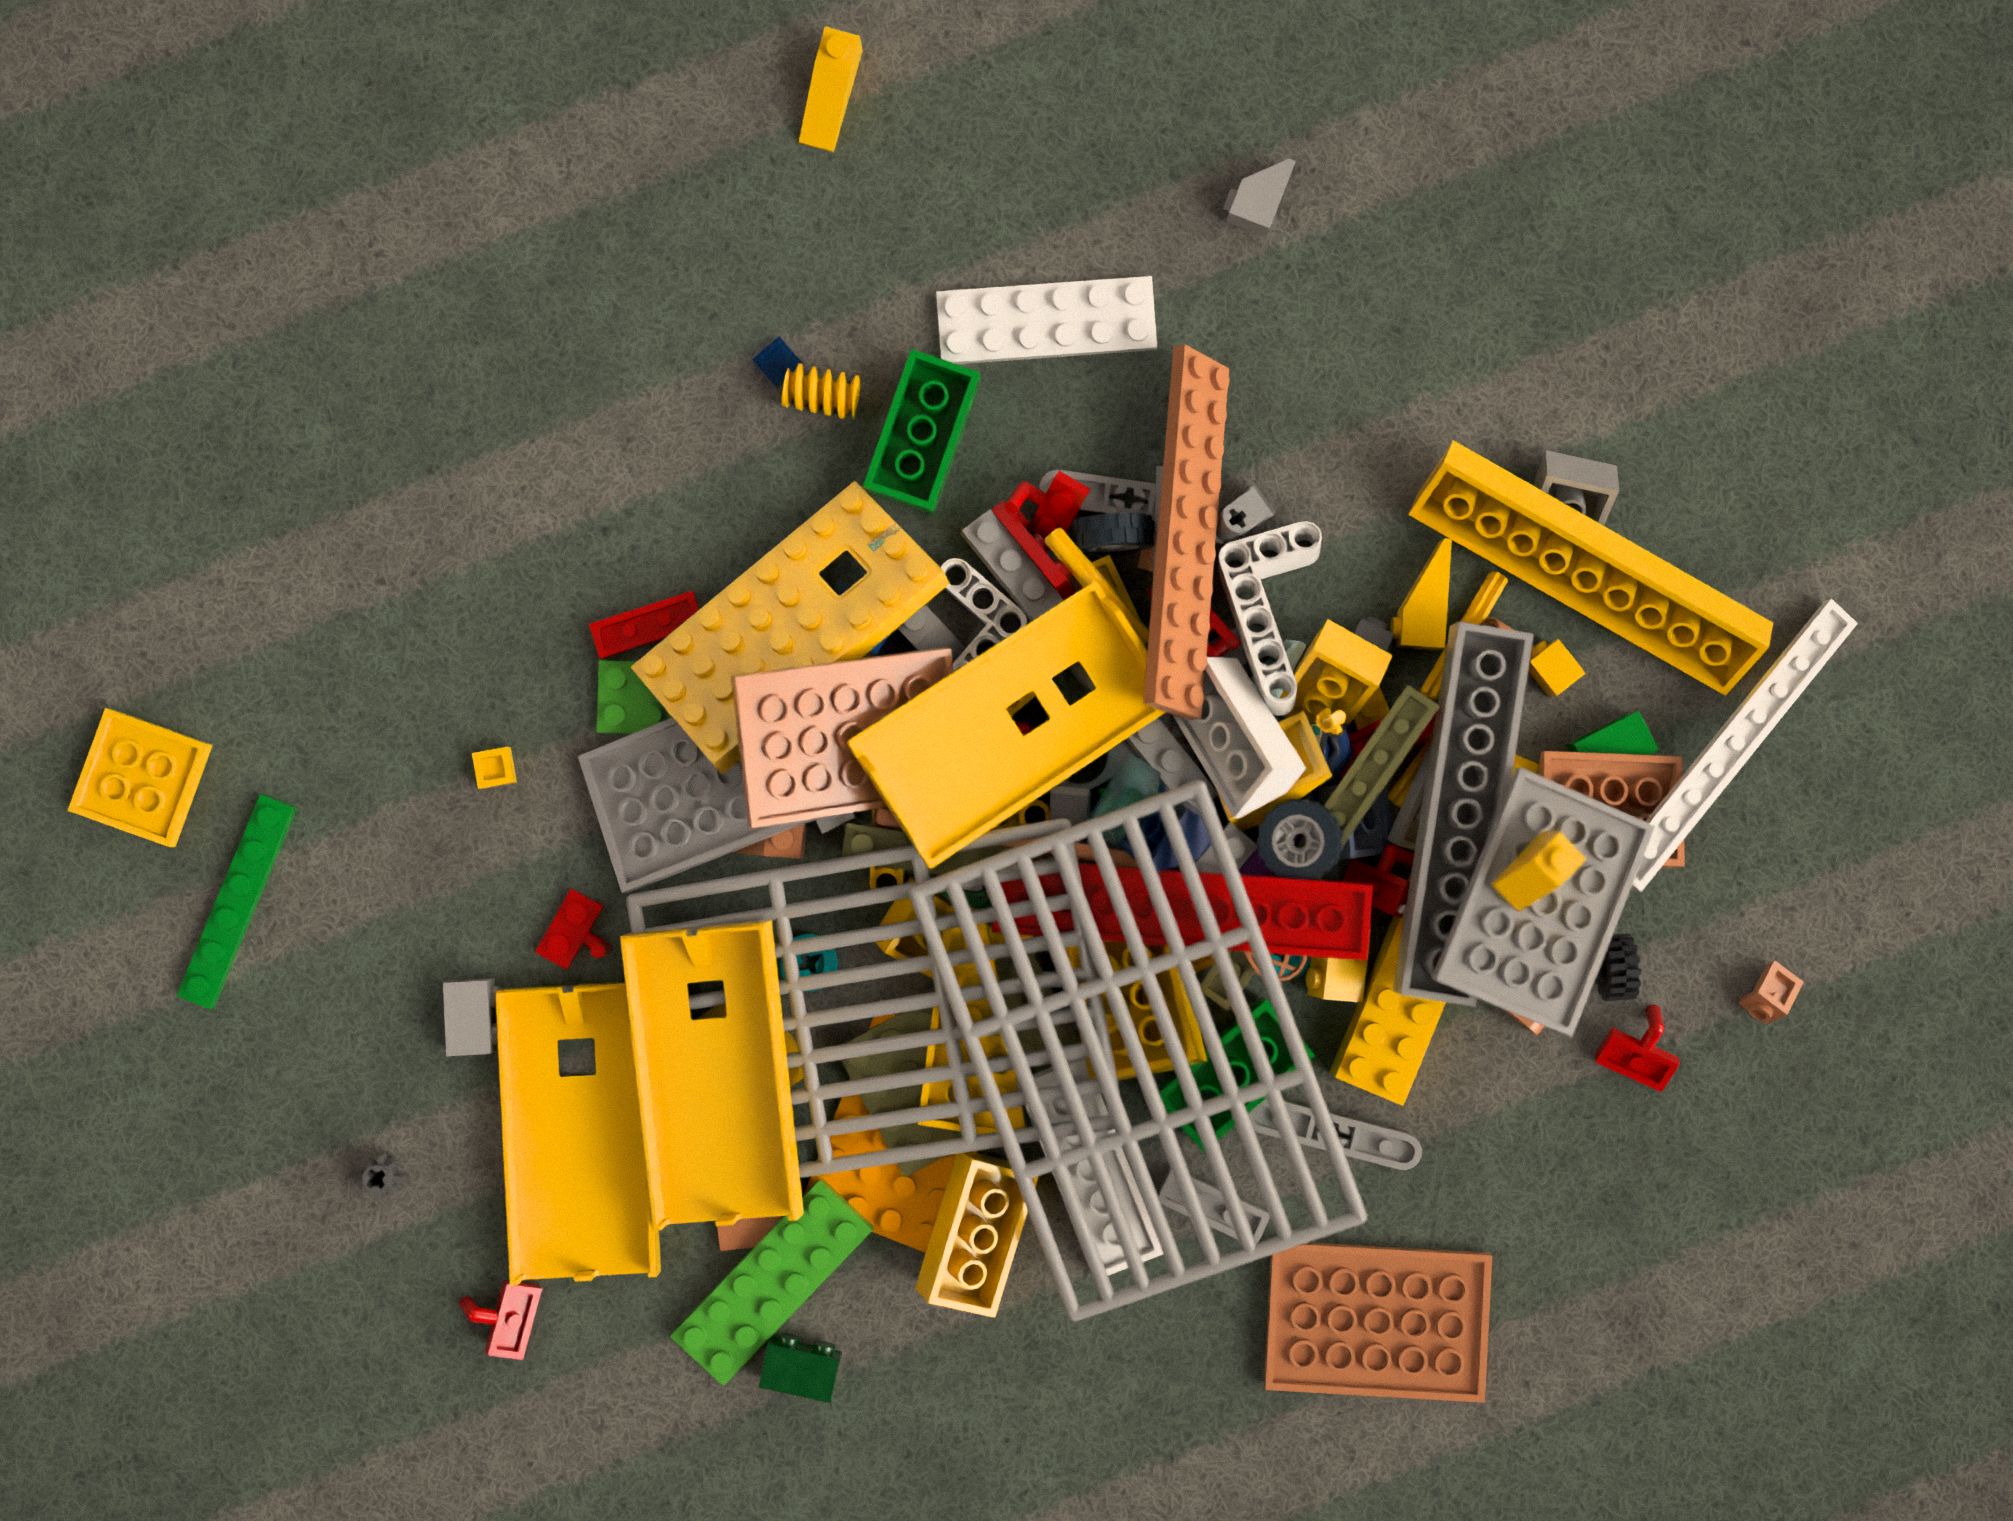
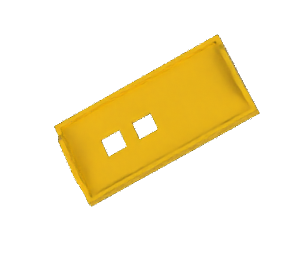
[846,580,1165,869]

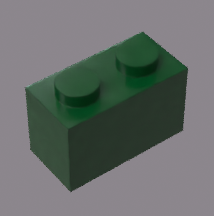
[758,1333,842,1403]

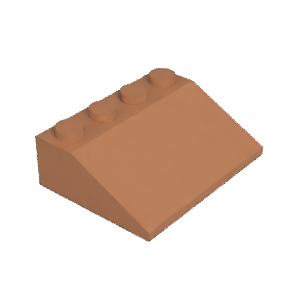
[1537,751,1685,869]

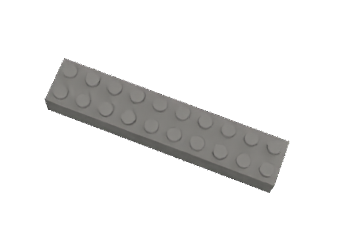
[1393,622,1534,1007]

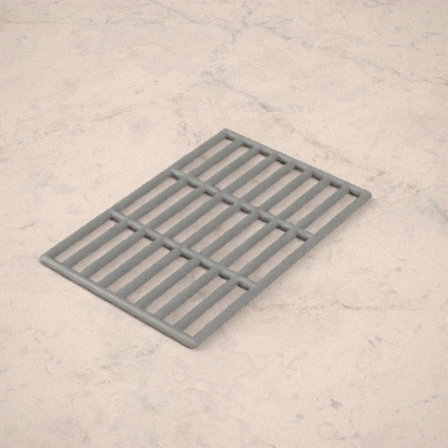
[908,780,1367,1322]
[626,818,1120,1178]

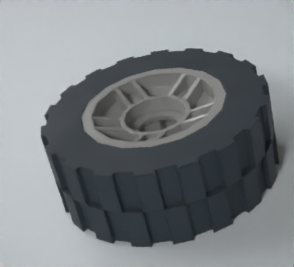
[1072,513,1154,555]
[1257,800,1343,880]

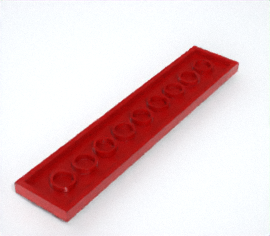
[991,860,1373,961]

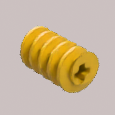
[782,363,860,419]

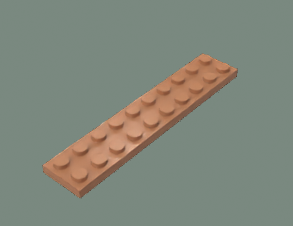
[1143,344,1229,720]

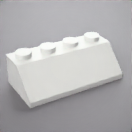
[1172,657,1306,818]

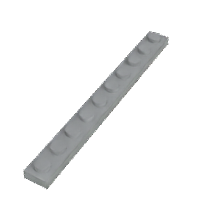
[961,509,1218,808]

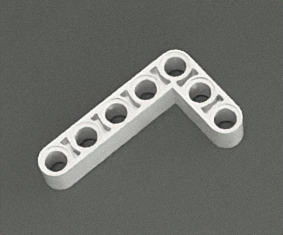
[1218,521,1322,716]
[941,558,1027,673]

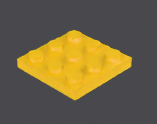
[67,708,213,847]

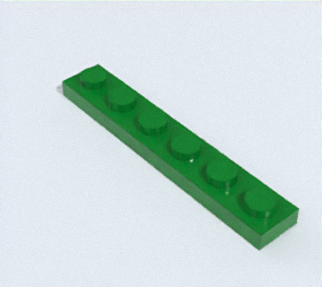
[177,794,297,1010]

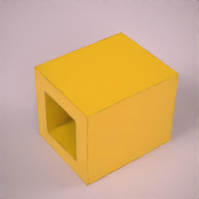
[1528,639,1586,698]

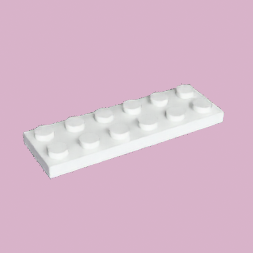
[936,276,1157,364]
[1017,1058,1163,1276]

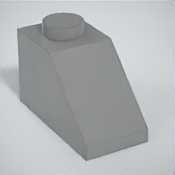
[1223,159,1296,237]
[897,605,966,663]

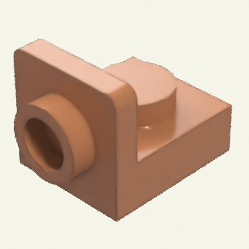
[1739,960,1804,1024]

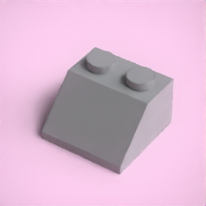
[1534,450,1619,526]

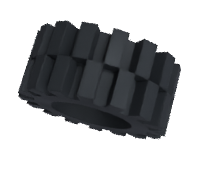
[1595,934,1641,1001]

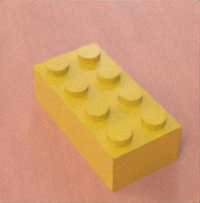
[915,1152,1039,1318]

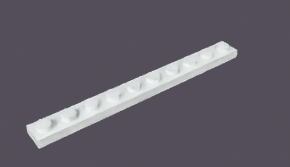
[1631,599,1858,893]

